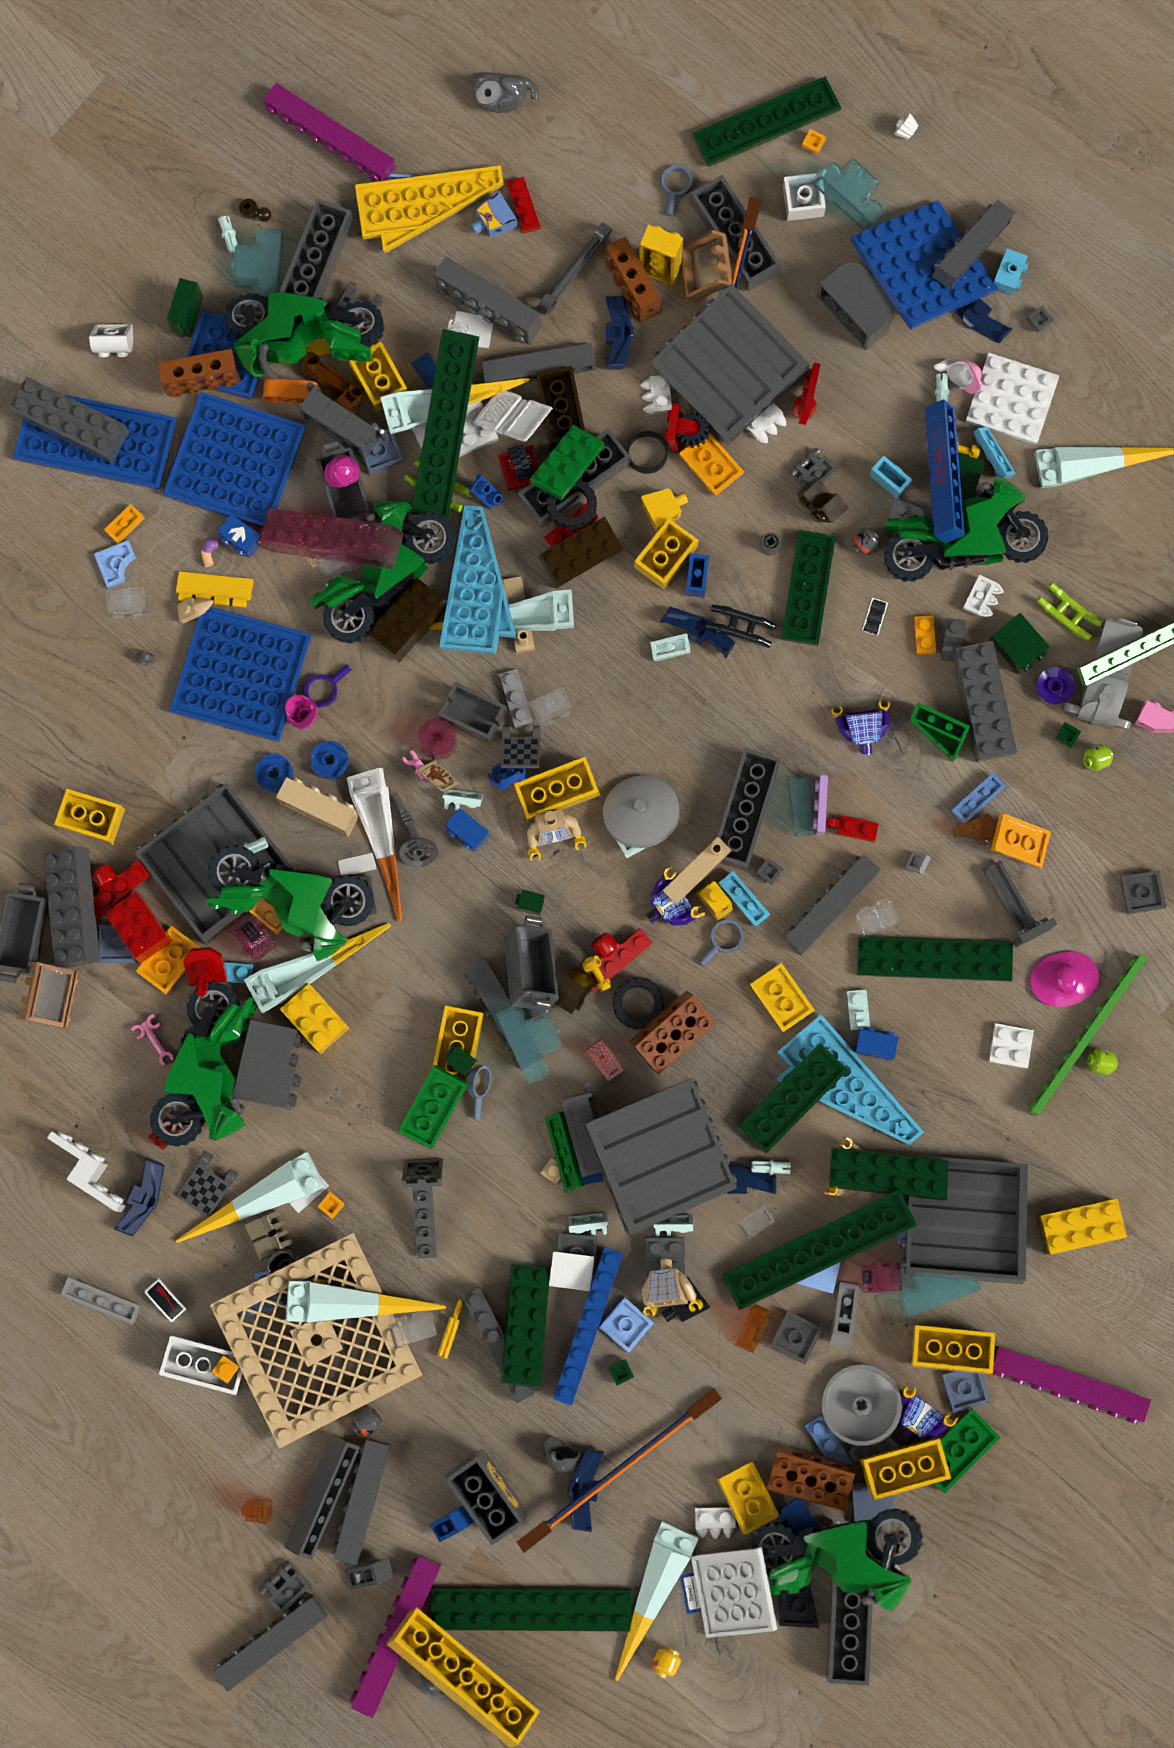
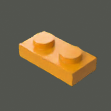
[104,504,145,544]
[914,616,936,655]
[249,897,283,935]

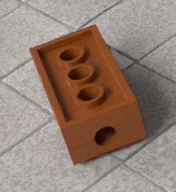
[604,236,661,322]
[158,349,241,398]
[629,990,716,1075]
[767,1444,855,1511]

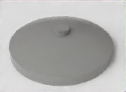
[603,776,680,848]
[822,1365,902,1446]

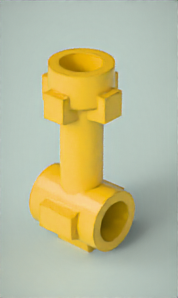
[957,442,980,459]
[582,955,611,992]

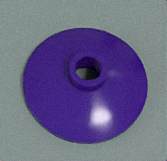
[1036,667,1075,705]

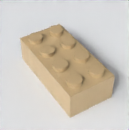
[276,777,359,837]

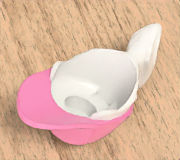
[934,359,982,394]

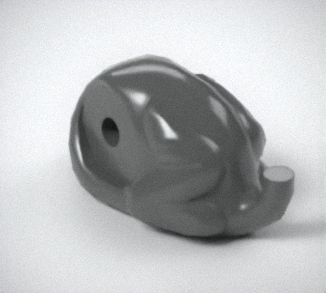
[469,72,539,113]

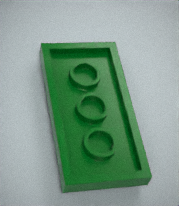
[530,425,605,501]
[398,1065,468,1150]
[934,1408,1001,1494]

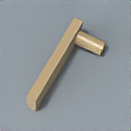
[503,576,535,654]
[663,837,732,905]

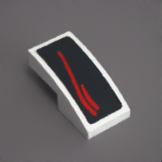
[144,1278,186,1323]

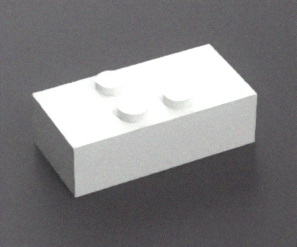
[159,1335,242,1395]

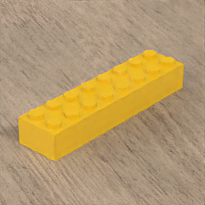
[386,1608,540,1748]

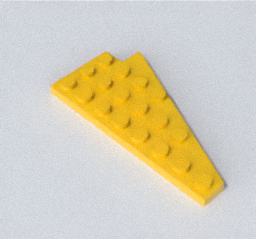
[355,165,503,253]

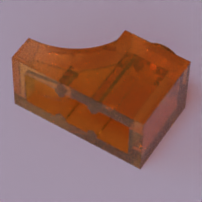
[952,814,996,845]
[735,1303,771,1353]
[242,1499,272,1524]

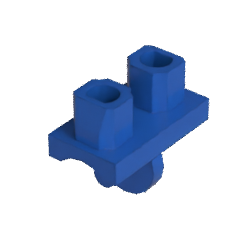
[468,474,503,509]

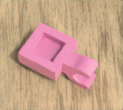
[403,751,430,782]

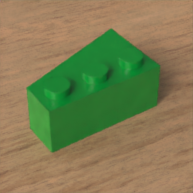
[909,703,970,762]

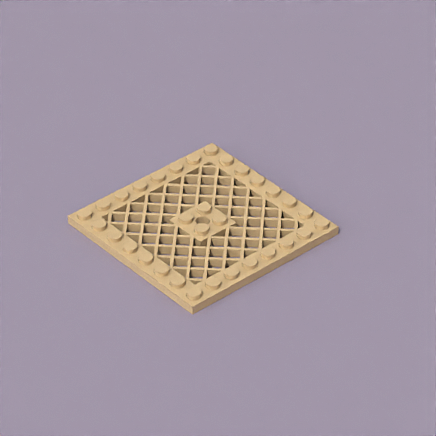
[210,1233,422,1449]

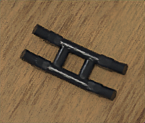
[706,604,776,648]

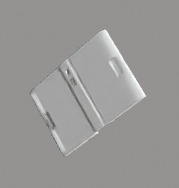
[473,391,553,442]

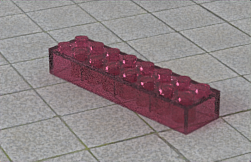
[258,508,404,569]

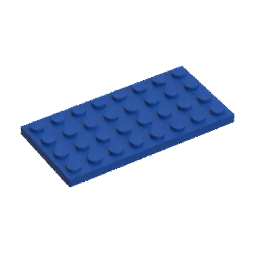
[13,395,177,490]

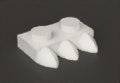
[640,375,672,414]
[746,403,786,443]
[963,574,1004,617]
[695,1507,736,1539]

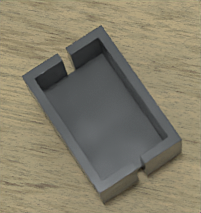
[438,682,507,744]

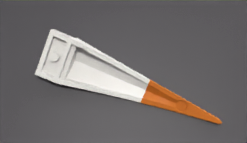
[347,768,402,922]

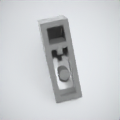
[829,1282,859,1348]

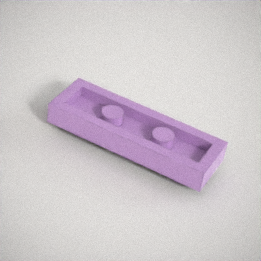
[813,775,828,835]

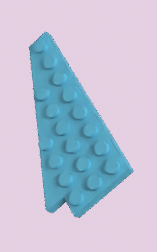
[439,505,517,654]
[776,1015,924,1145]

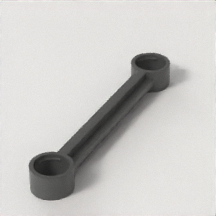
[538,222,613,315]

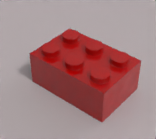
[105,891,172,963]

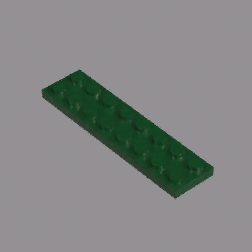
[693,76,841,167]
[857,937,1013,982]

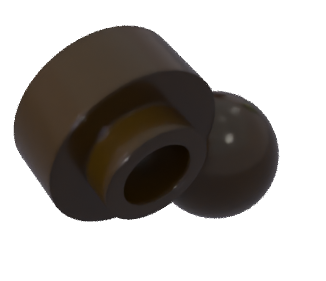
[239,199,271,222]

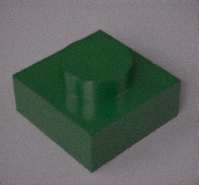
[1054,722,1081,749]
[608,1359,634,1386]

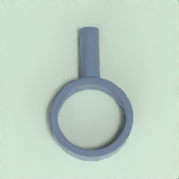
[661,165,693,216]
[698,920,744,966]
[467,1064,491,1120]

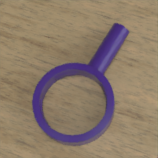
[305,664,352,708]

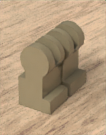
[245,1211,293,1260]

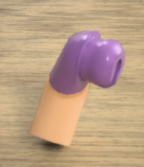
[201,539,218,567]

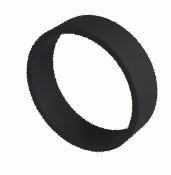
[627,431,668,474]

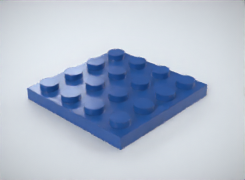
[187,310,259,400]

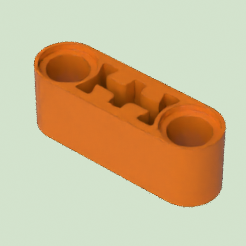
[262,379,318,404]

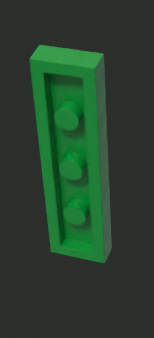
[545,1112,584,1193]

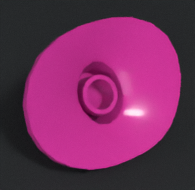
[1030,951,1099,1007]

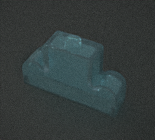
[811,159,882,231]
[231,229,283,301]
[496,1006,562,1086]
[898,1275,981,1318]

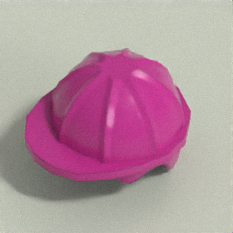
[324,455,360,488]
[285,695,317,729]

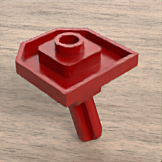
[183,947,228,997]

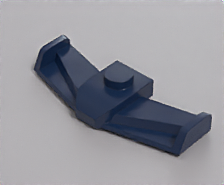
[605,296,634,370]
[955,299,1013,344]
[660,606,736,658]
[114,1157,165,1237]
[727,1164,776,1194]
[568,1448,604,1532]

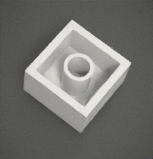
[783,173,826,221]

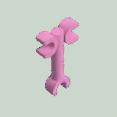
[131,1014,175,1066]

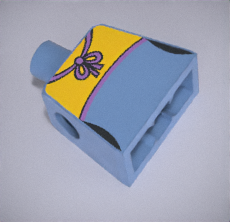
[471,192,518,237]

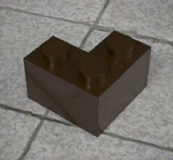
[797,479,848,523]
[554,966,594,1014]

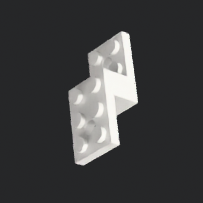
[47,1131,127,1212]

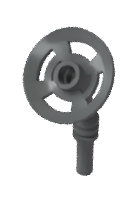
[391,793,438,867]

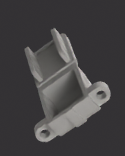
[1064,618,1143,730]

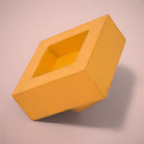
[801,129,826,155]
[317,1192,345,1219]
[212,1355,239,1384]

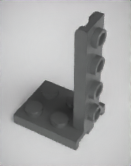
[983,861,1057,948]
[402,1159,444,1258]

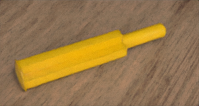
[437,1299,464,1359]

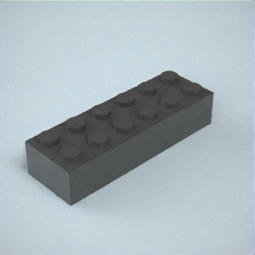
[690,175,781,291]
[279,199,353,299]
[434,256,541,345]
[9,376,129,464]
[518,429,631,529]
[952,641,1017,763]
[717,748,781,871]
[43,846,100,968]
[826,1576,873,1686]

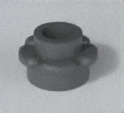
[136,650,155,666]

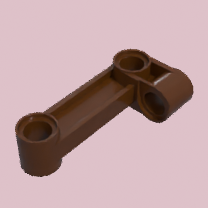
[301,352,365,413]

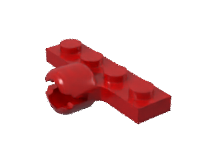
[792,362,821,425]
[91,860,151,922]
[586,928,652,992]

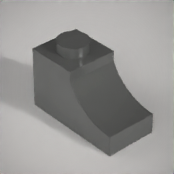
[941,618,966,662]
[345,1558,394,1590]

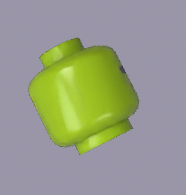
[1083,744,1113,772]
[1087,1048,1118,1075]

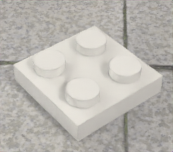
[988,1023,1034,1069]

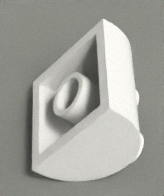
[89,324,133,357]

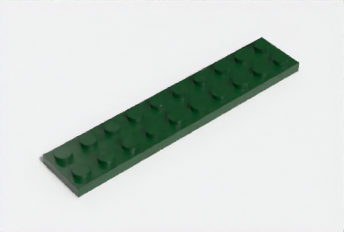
[411,329,480,519]
[722,1189,917,1310]
[431,1588,632,1632]

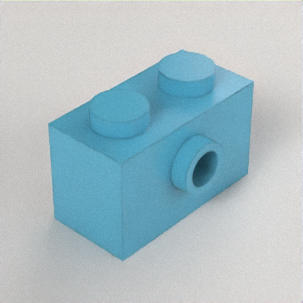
[993,248,1028,296]
[869,456,912,500]

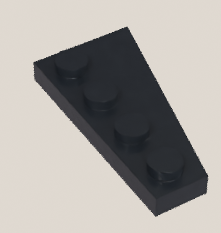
[779,1556,819,1628]

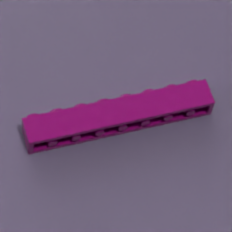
[263,83,396,182]
[993,1346,1151,1424]
[350,1554,442,1719]

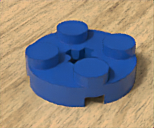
[311,741,349,780]
[255,754,294,792]
[488,763,526,790]

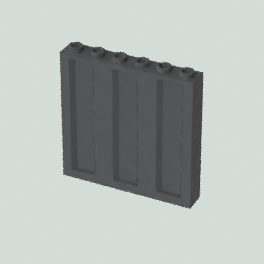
[650,283,810,445]
[135,783,292,945]
[582,1078,737,1235]
[901,1155,1028,1284]

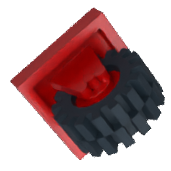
[665,404,710,453]
[497,444,540,492]

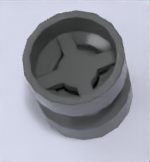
[761,532,780,556]

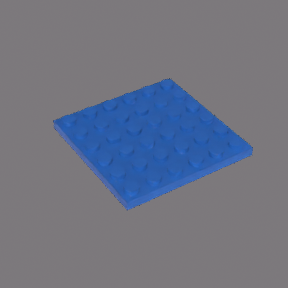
[850,200,998,330]
[163,392,307,530]
[170,607,312,743]

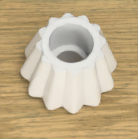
[894,113,918,139]

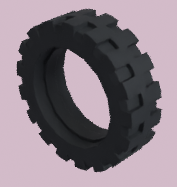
[546,479,597,530]
[613,977,664,1029]

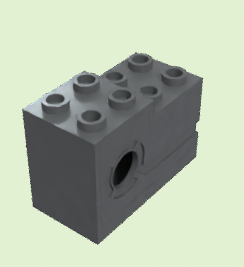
[233,1020,303,1110]

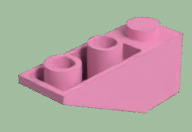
[1134,700,1174,733]

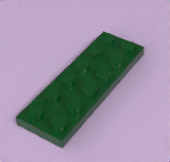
[781,530,836,646]
[738,1043,848,1154]
[829,1147,949,1201]
[501,1264,550,1388]

